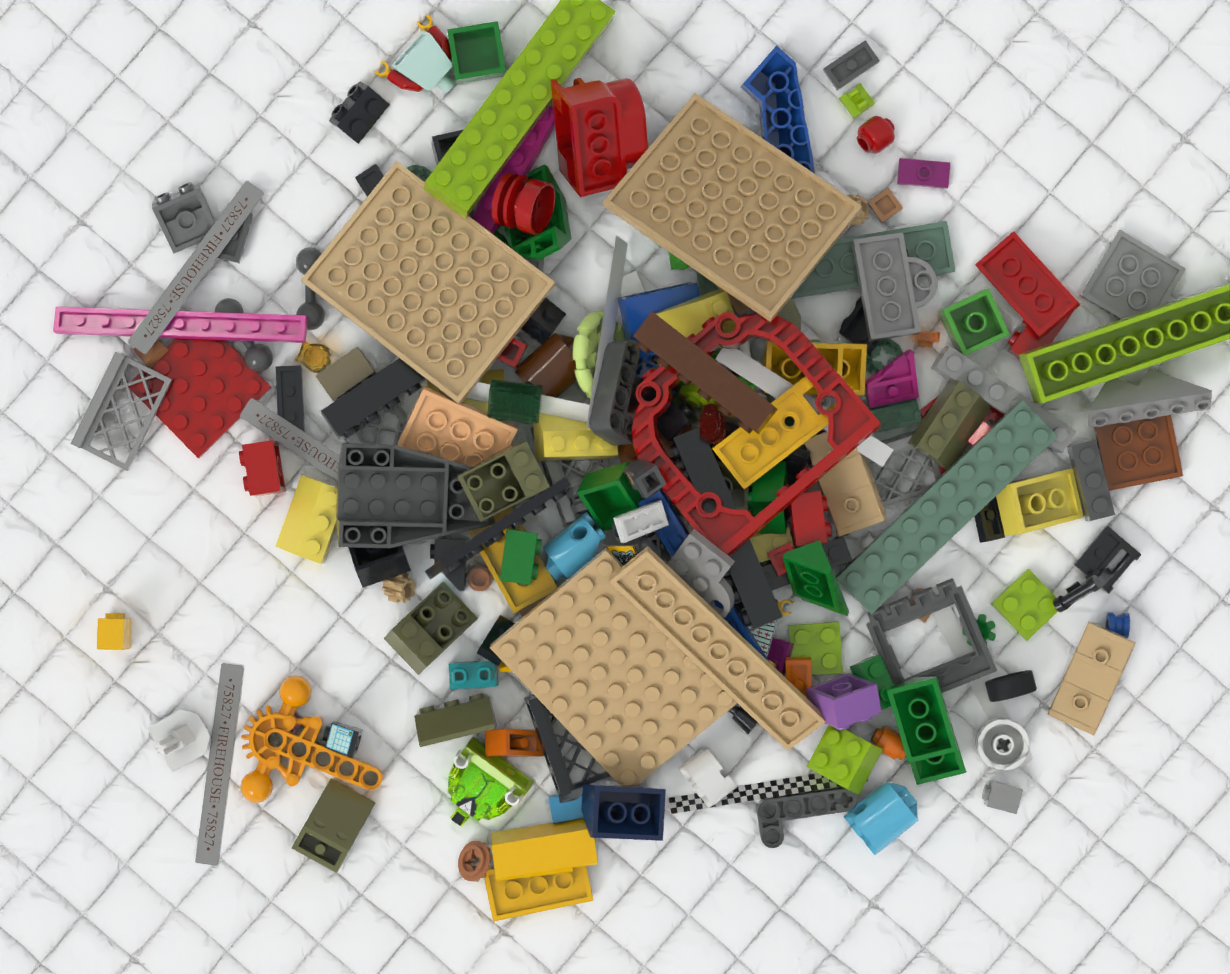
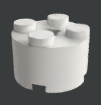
[975,717,1029,770]
[678,746,738,808]

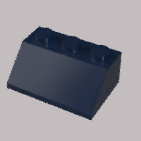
[581,784,666,841]

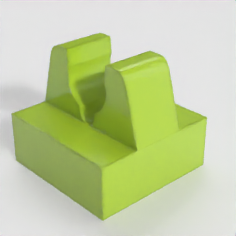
[839,83,875,119]

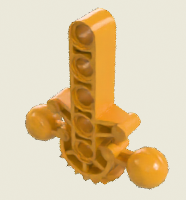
[240,675,383,803]

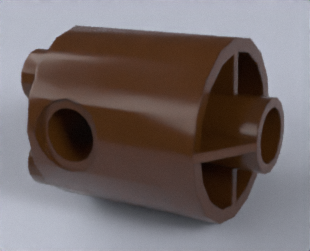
[515,333,577,398]

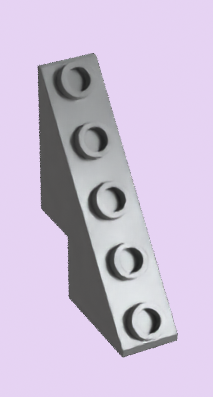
[1088,369,1212,427]

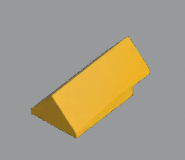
[761,341,867,396]
[491,818,598,881]

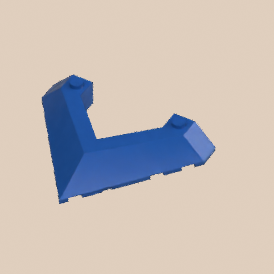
[740,45,815,174]

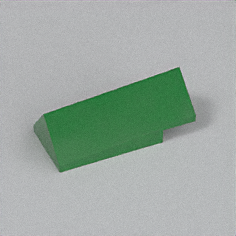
[783,540,849,616]
[887,677,967,785]

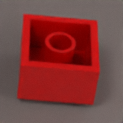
[239,440,286,497]
[789,491,832,547]

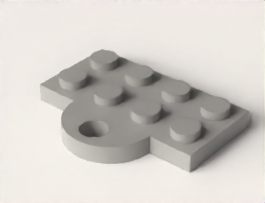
[851,232,937,341]
[667,529,735,618]

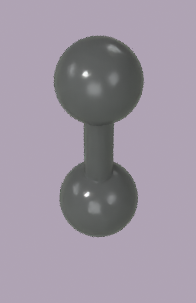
[296,247,325,330]
[215,298,273,372]

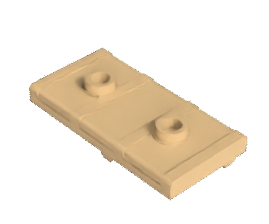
[804,432,887,537]
[1047,621,1136,736]

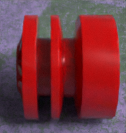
[491,172,555,235]

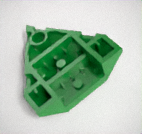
[494,164,572,260]

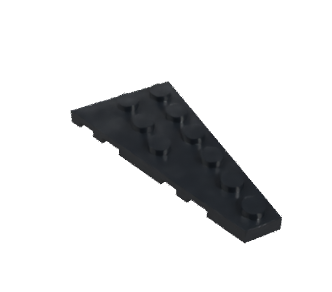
[425,476,571,580]

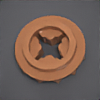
[458,841,493,882]

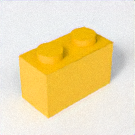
[97,613,132,650]

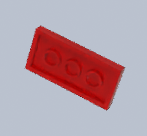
[975,231,1080,339]

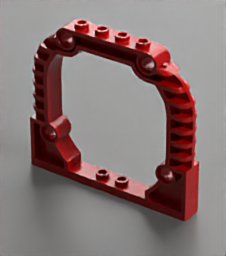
[632,312,883,556]

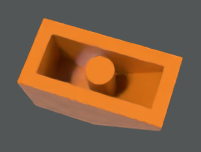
[485,729,544,757]

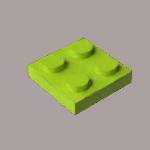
[991,569,1058,641]
[788,622,843,675]

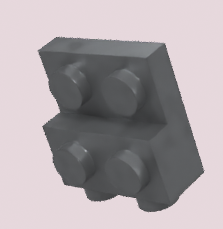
[152,182,216,254]

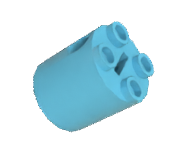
[542,512,606,581]
[843,780,919,855]

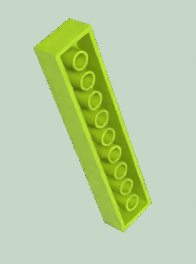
[424,0,616,219]
[1018,282,1230,404]

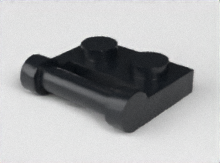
[1073,526,1141,594]
[1053,567,1114,613]

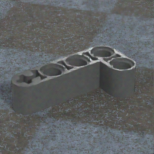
[590,339,640,446]
[756,787,857,848]

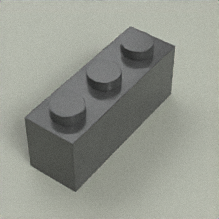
[1067,440,1115,521]

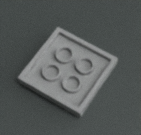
[1080,230,1186,320]

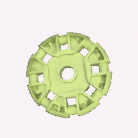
[573,311,626,398]

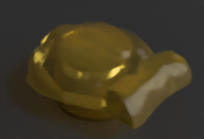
[295,342,331,373]

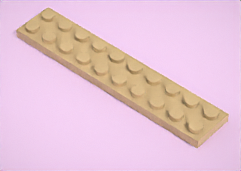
[609,546,826,751]

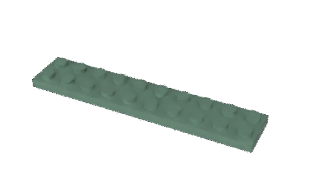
[696,221,955,308]
[836,399,1058,615]

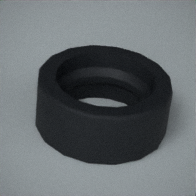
[985,670,1037,702]

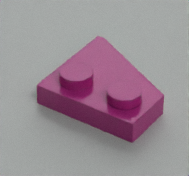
[865,349,919,408]

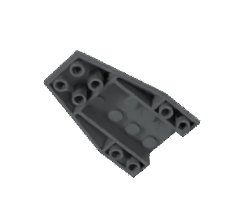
[336,443,494,548]

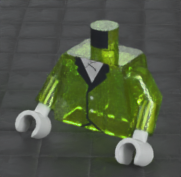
[447,750,524,827]

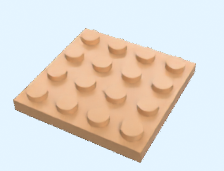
[396,386,518,467]

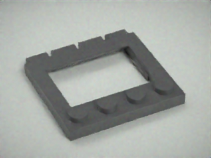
[866,578,997,693]

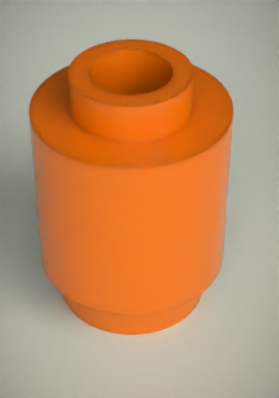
[870,726,906,760]

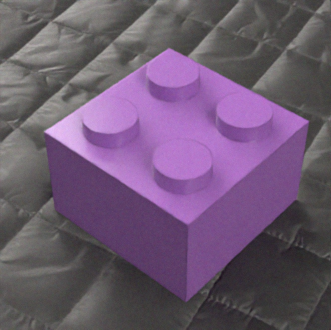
[806,673,881,730]

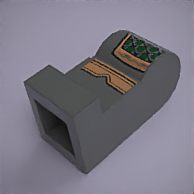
[623,460,667,498]

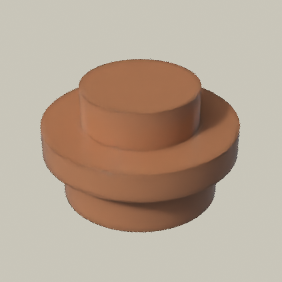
[467,566,493,591]

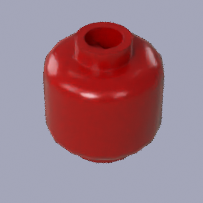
[857,116,895,154]

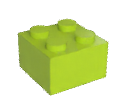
[806,725,883,795]

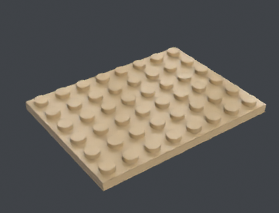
[603,93,862,322]
[300,161,556,405]
[490,547,737,787]

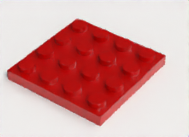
[130,338,272,459]

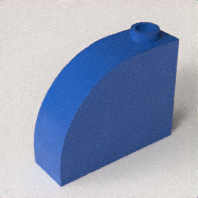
[618,282,699,363]

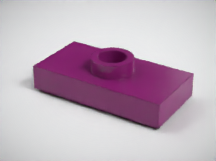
[897,158,951,189]

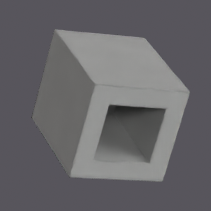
[982,780,1023,814]

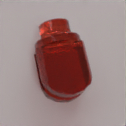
[699,404,726,445]

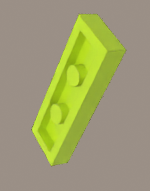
[461,736,534,799]

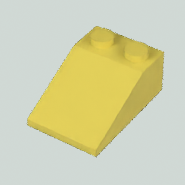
[655,289,735,348]
[996,468,1084,536]

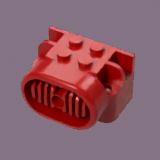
[551,78,648,197]

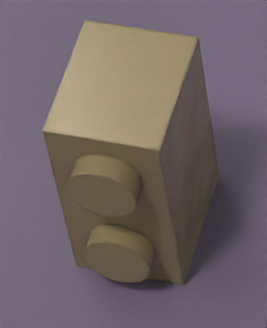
[316,347,376,402]

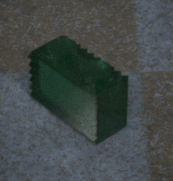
[487,379,543,424]
[869,398,922,434]

